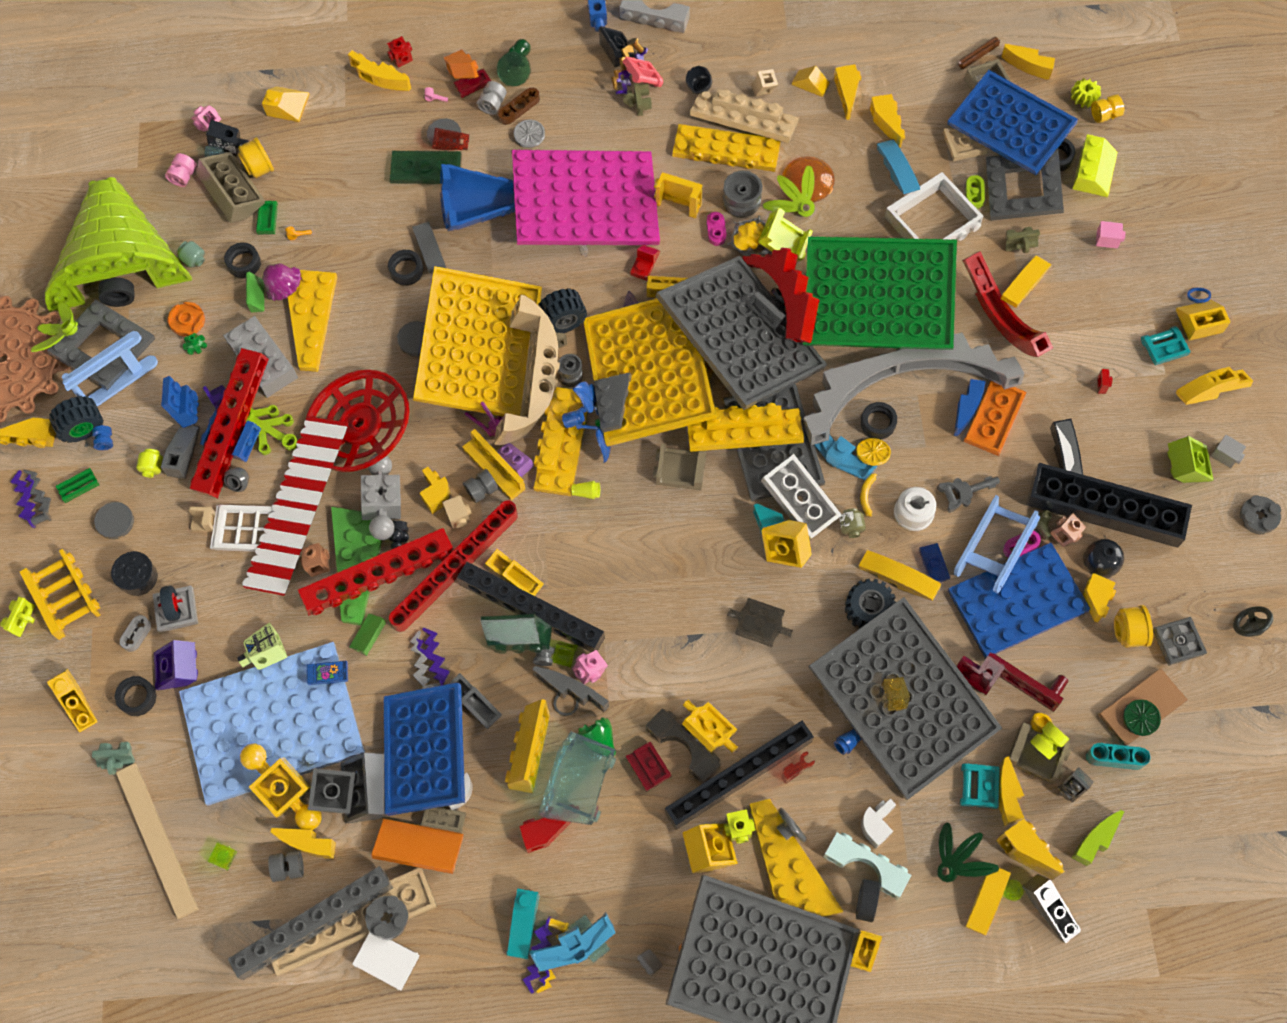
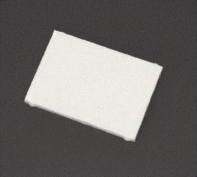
[352,932,420,990]

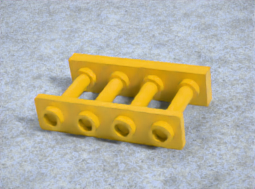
[19,549,101,640]

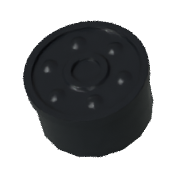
[111,551,158,596]

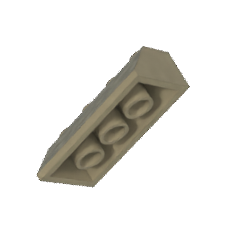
[196,152,265,223]

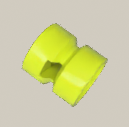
[1030,721,1069,760]

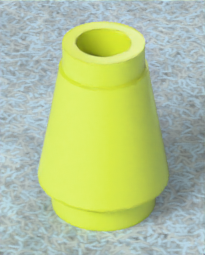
[572,481,601,500]

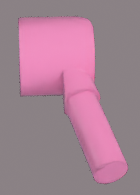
[425,87,448,102]

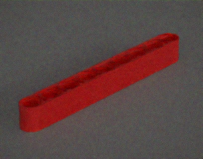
[389,500,518,632]

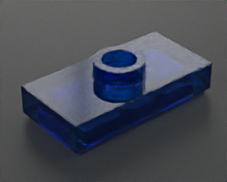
[919,543,950,583]

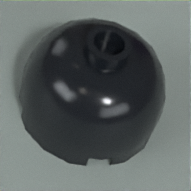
[1083,539,1125,579]

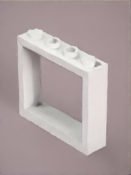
[885,172,983,241]

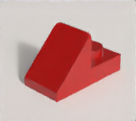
[630,245,660,281]

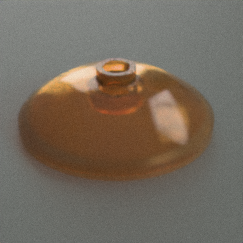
[782,156,835,203]

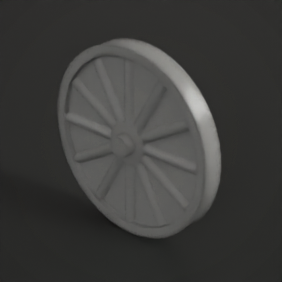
[514,119,545,148]

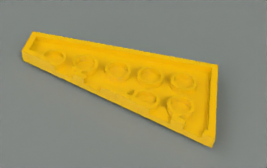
[288,270,337,372]
[749,799,844,917]

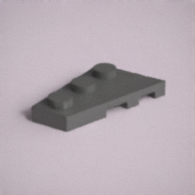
[594,372,632,432]

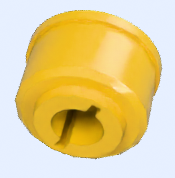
[238,137,274,178]
[1114,605,1153,648]

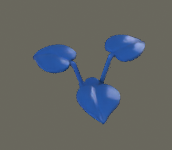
[562,382,611,463]

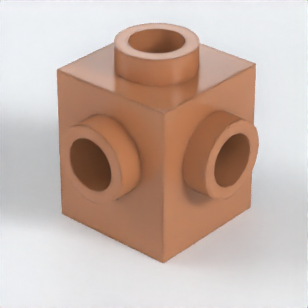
[1050,513,1086,547]
[300,543,330,577]

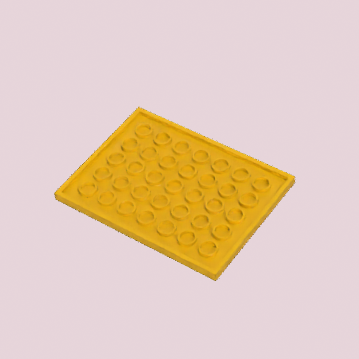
[413,266,542,417]
[584,298,717,446]

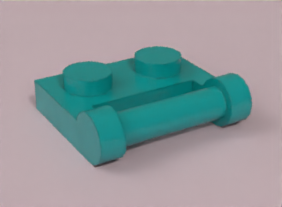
[1141,326,1191,366]
[960,763,1000,809]

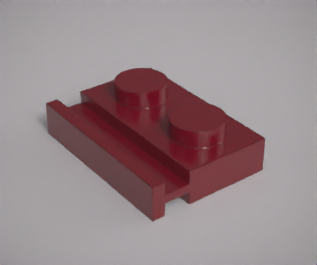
[625,741,672,792]

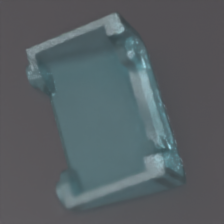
[538,731,616,825]

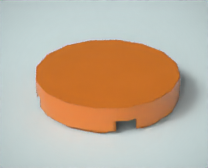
[167,302,205,336]

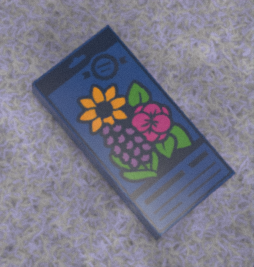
[307,661,348,685]

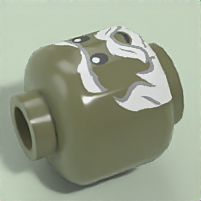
[839,508,866,538]

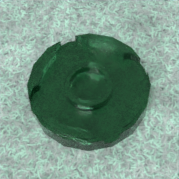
[497,51,531,87]

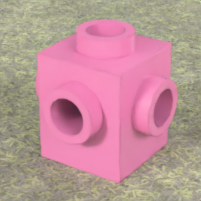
[191,105,221,131]
[572,650,608,684]

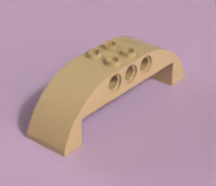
[494,295,560,445]

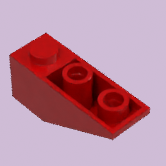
[519,805,581,853]

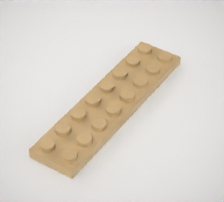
[263,868,437,976]

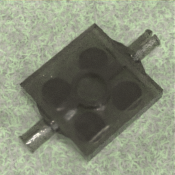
[727,598,793,647]

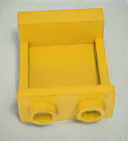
[654,172,702,218]

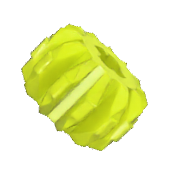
[1071,78,1101,108]

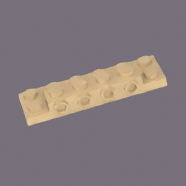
[690,89,799,143]

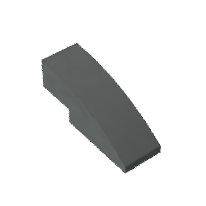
[449,673,502,730]

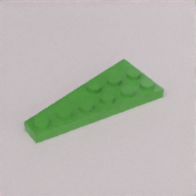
[331,507,383,626]

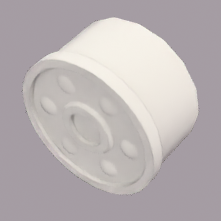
[894,487,936,531]

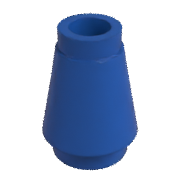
[834,729,861,755]

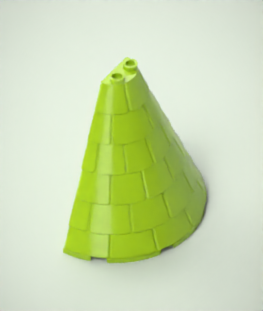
[45,177,192,312]

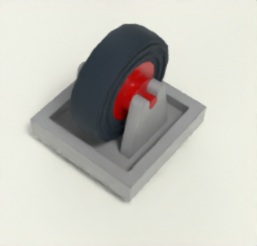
[153,585,198,633]

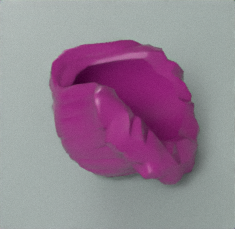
[262,263,301,301]

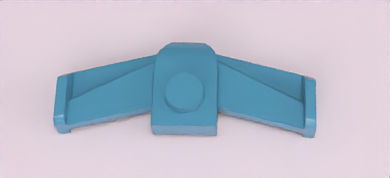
[814,435,878,480]
[530,912,616,972]

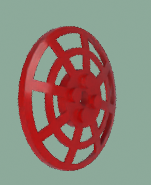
[304,369,410,472]

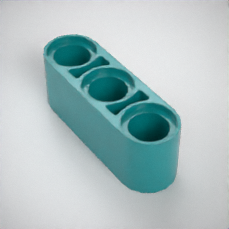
[1086,743,1151,770]

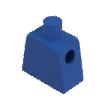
[587,0,607,32]

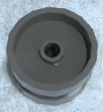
[723,170,763,217]

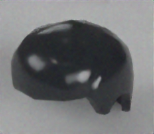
[685,65,713,95]

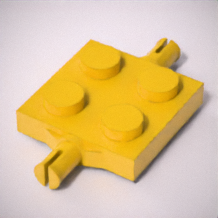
[682,699,738,753]

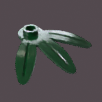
[937,822,999,883]

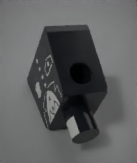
[206,120,249,156]

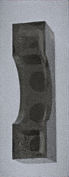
[645,708,721,784]

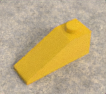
[834,64,861,120]

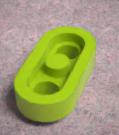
[965,175,985,209]

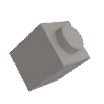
[1211,435,1246,468]

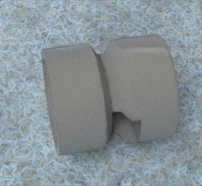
[477,81,507,115]

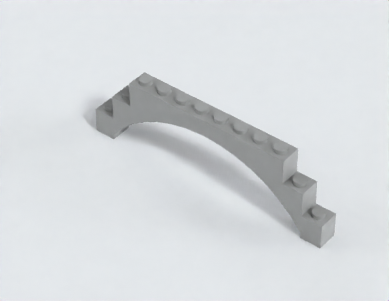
[803,332,1024,445]

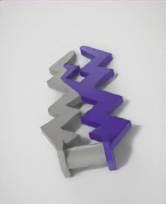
[410,628,450,689]

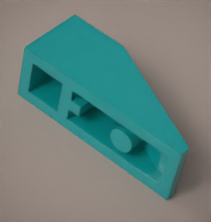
[507,888,540,959]

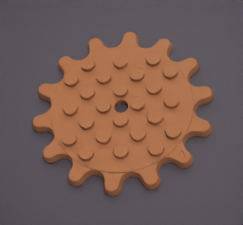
[0,296,71,423]

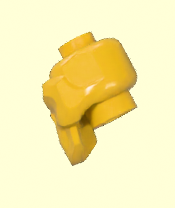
[734,221,764,251]

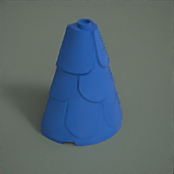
[440,164,515,231]

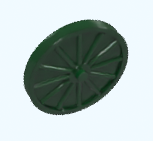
[1123,699,1161,736]

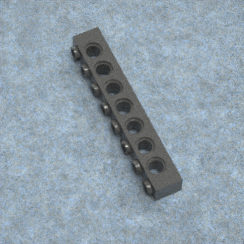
[228,866,394,980]

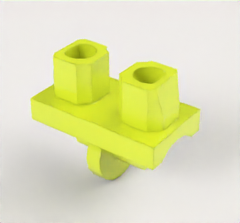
[0,597,36,637]

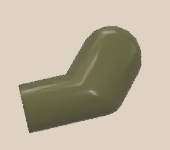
[1036,510,1052,540]

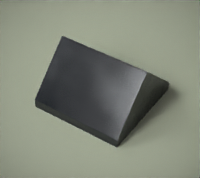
[599,26,636,68]

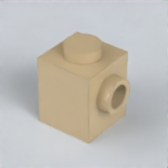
[443,495,472,528]

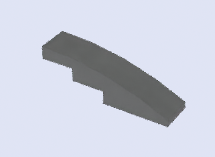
[532,666,609,712]

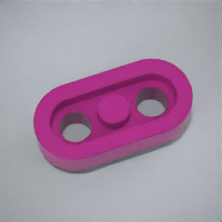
[707,212,726,246]
[1003,531,1041,558]

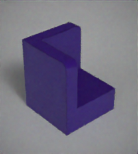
[203,385,225,410]

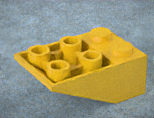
[996,819,1065,880]

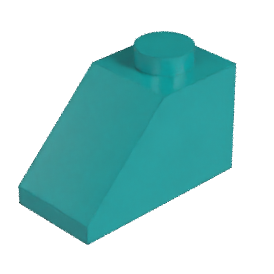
[753,503,788,534]

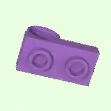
[497,443,534,477]

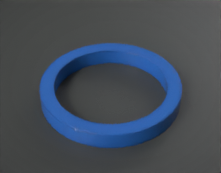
[1187,287,1211,303]

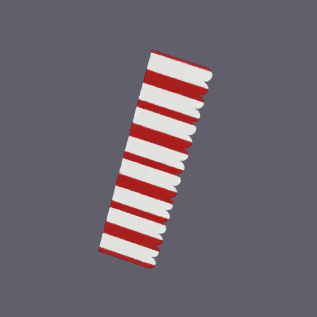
[243,417,349,596]

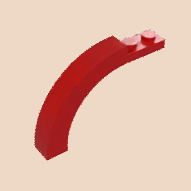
[962,251,1053,357]

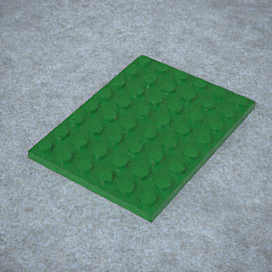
[803,236,957,350]

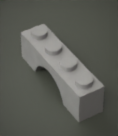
[620,0,690,33]

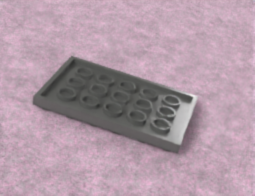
[723,384,825,501]

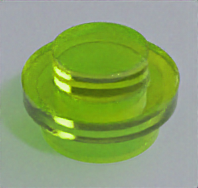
[1003,880,1024,901]

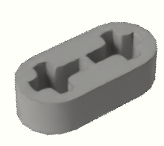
[120,615,151,652]

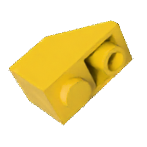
[1082,573,1116,623]

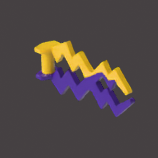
[523,916,569,994]

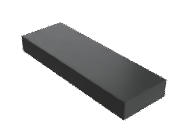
[412,222,446,273]

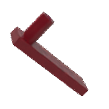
[994,654,1069,712]

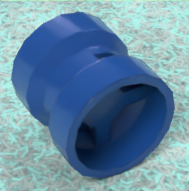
[92,425,113,450]

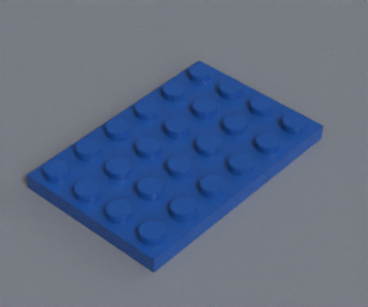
[947,70,1078,175]
[947,542,1091,659]
[384,683,465,816]

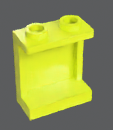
[758,208,813,262]

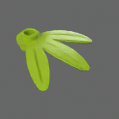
[763,166,815,217]
[31,301,78,352]

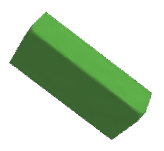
[246,272,264,313]
[349,614,386,656]

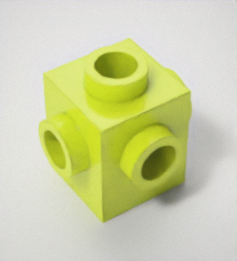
[724,809,755,844]

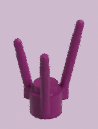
[464,401,502,437]

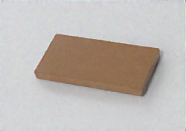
[1099,668,1188,746]

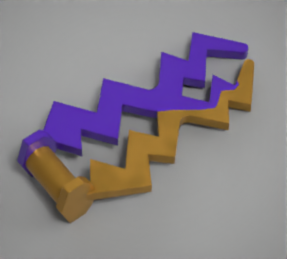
[611,38,648,94]

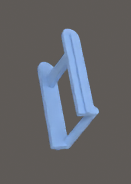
[62,331,158,407]
[954,495,1040,593]

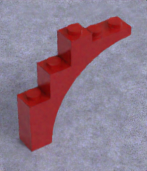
[742,247,819,343]

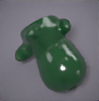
[505,39,531,67]

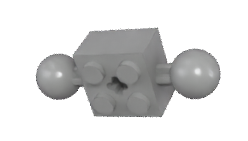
[361,454,401,540]

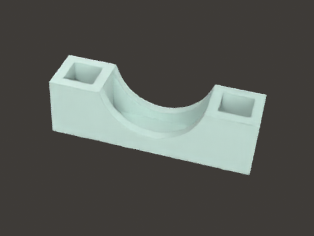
[823,832,911,900]

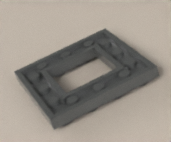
[986,149,1064,221]
[47,300,155,391]

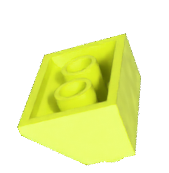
[1073,134,1117,197]

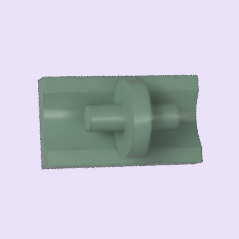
[92,742,135,775]

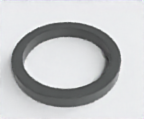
[554,693,579,716]

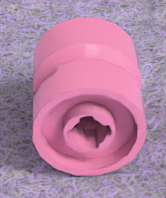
[165,153,197,187]

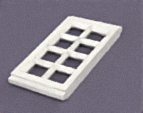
[210,505,275,552]

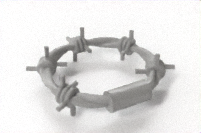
[727,215,772,256]

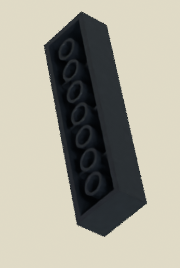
[1026,463,1192,548]

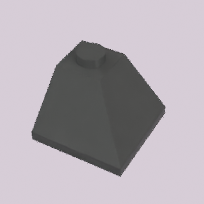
[308,768,355,814]

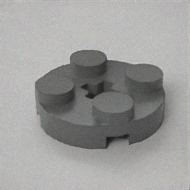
[1240,495,1281,535]
[365,896,408,940]

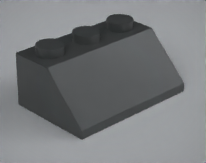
[341,753,387,823]

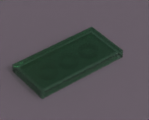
[389,151,462,184]

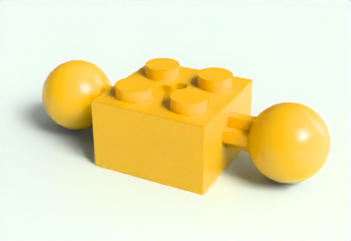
[240,743,322,830]

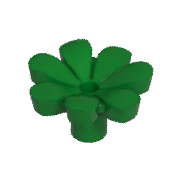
[183,333,207,355]

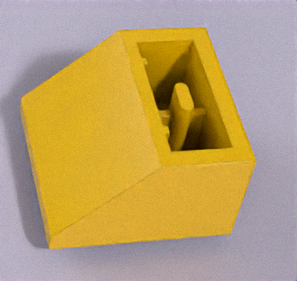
[1175,300,1231,341]

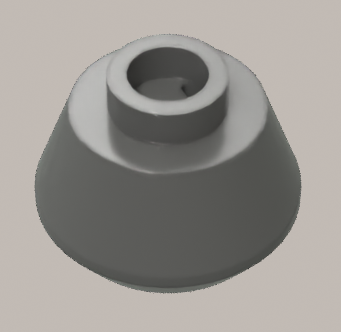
[224,467,249,492]

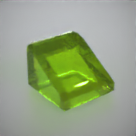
[553,641,578,667]

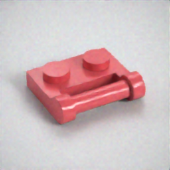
[623,57,663,87]

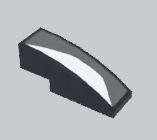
[1050,418,1083,474]

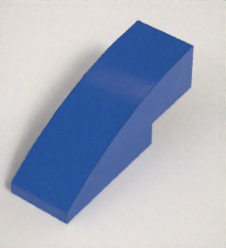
[954,379,986,436]

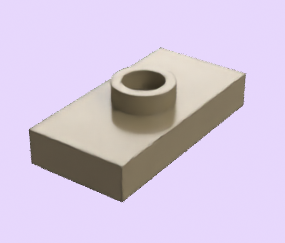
[421,807,466,833]

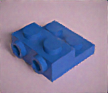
[161,376,199,428]

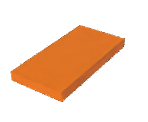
[963,380,1026,456]
[371,819,464,874]

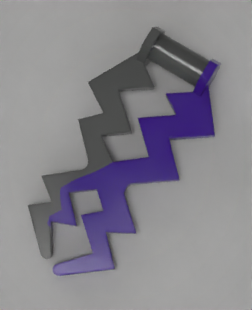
[11,470,52,528]

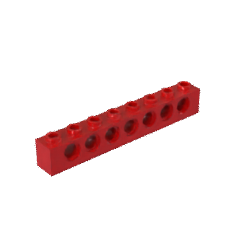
[189,348,269,499]
[298,528,453,616]

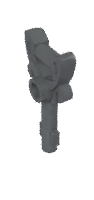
[937,476,1000,513]

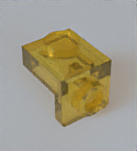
[883,677,910,711]

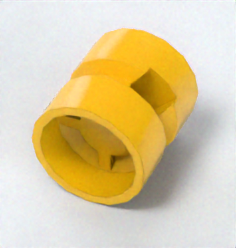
[1091,94,1124,123]

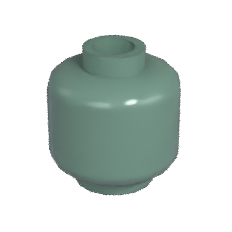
[177,241,205,268]

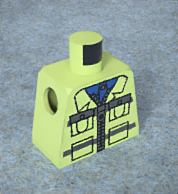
[237,622,288,670]

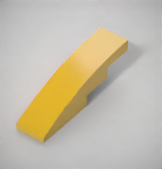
[1001,255,1052,308]
[858,550,941,601]

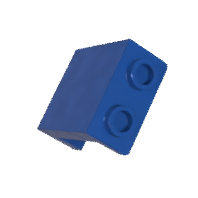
[200,410,261,462]

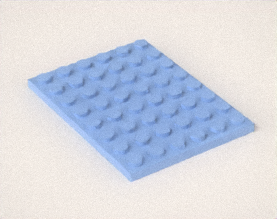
[179,642,365,806]

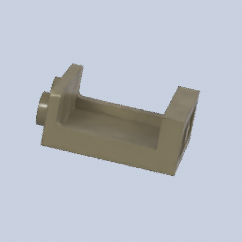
[653,443,707,490]
[1009,723,1071,783]

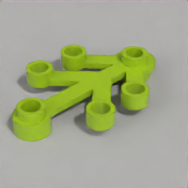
[246,405,298,455]

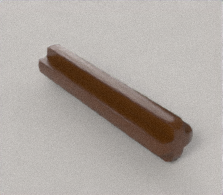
[958,37,1000,69]

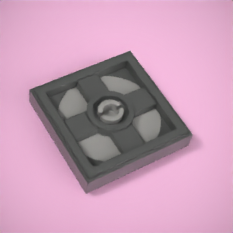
[1153,617,1207,666]

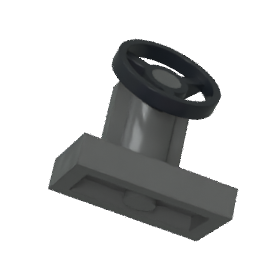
[747,287,786,330]

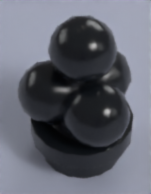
[389,520,410,549]

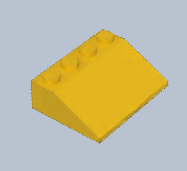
[505,699,550,793]

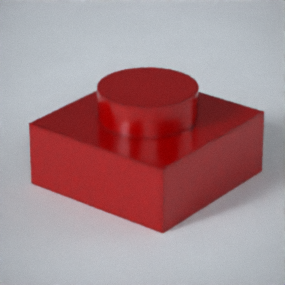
[1097,369,1113,394]

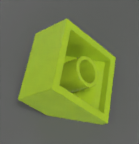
[1167,436,1214,483]

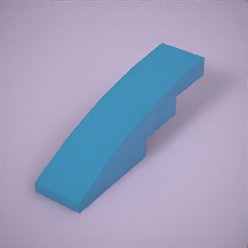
[877,140,920,194]

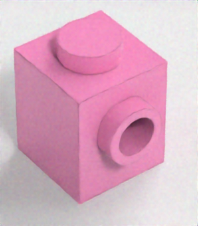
[1096,221,1125,248]

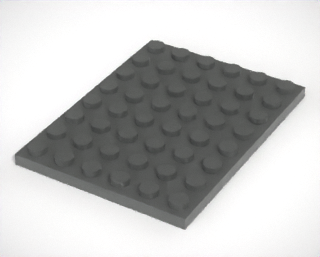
[655,256,827,410]
[808,597,1002,800]
[665,875,859,1023]

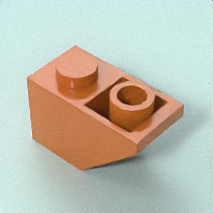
[444,49,479,79]

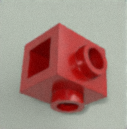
[387,36,413,68]

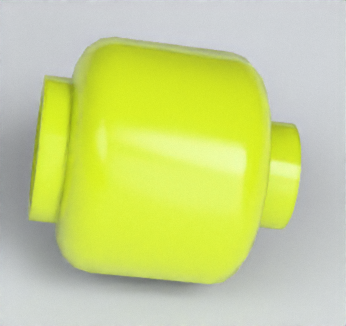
[136,449,163,478]

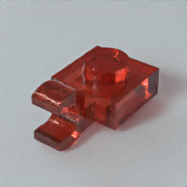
[781,751,815,784]

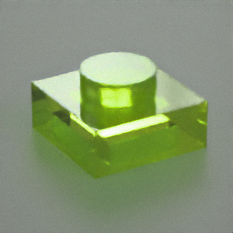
[207,842,238,871]

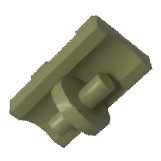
[623,82,652,116]
[1005,227,1040,253]

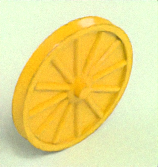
[856,438,891,466]

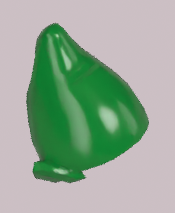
[578,717,616,756]

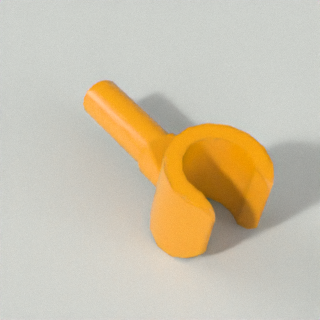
[285,226,312,241]

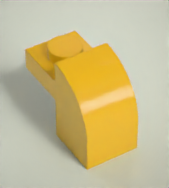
[420,467,450,514]

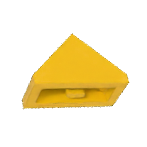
[791,66,830,97]
[851,930,882,972]

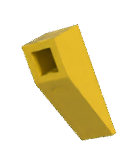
[870,94,905,147]
[0,417,56,448]
[47,668,98,733]

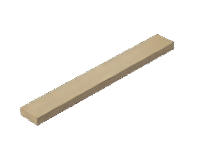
[116,763,198,920]

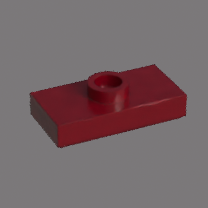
[453,68,491,98]

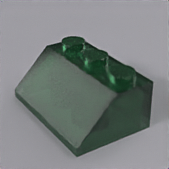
[480,614,552,654]

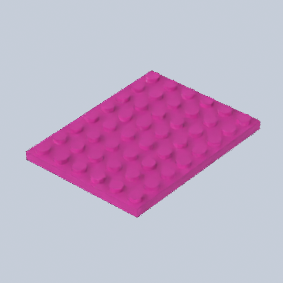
[512,150,660,245]

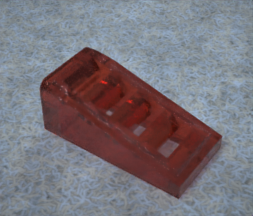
[432,128,470,150]

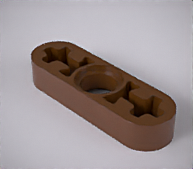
[498,87,540,125]

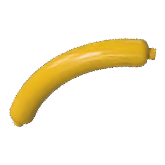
[860,474,877,517]

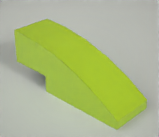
[1072,810,1124,866]

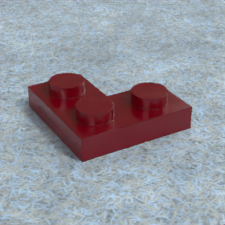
[956,652,1008,695]

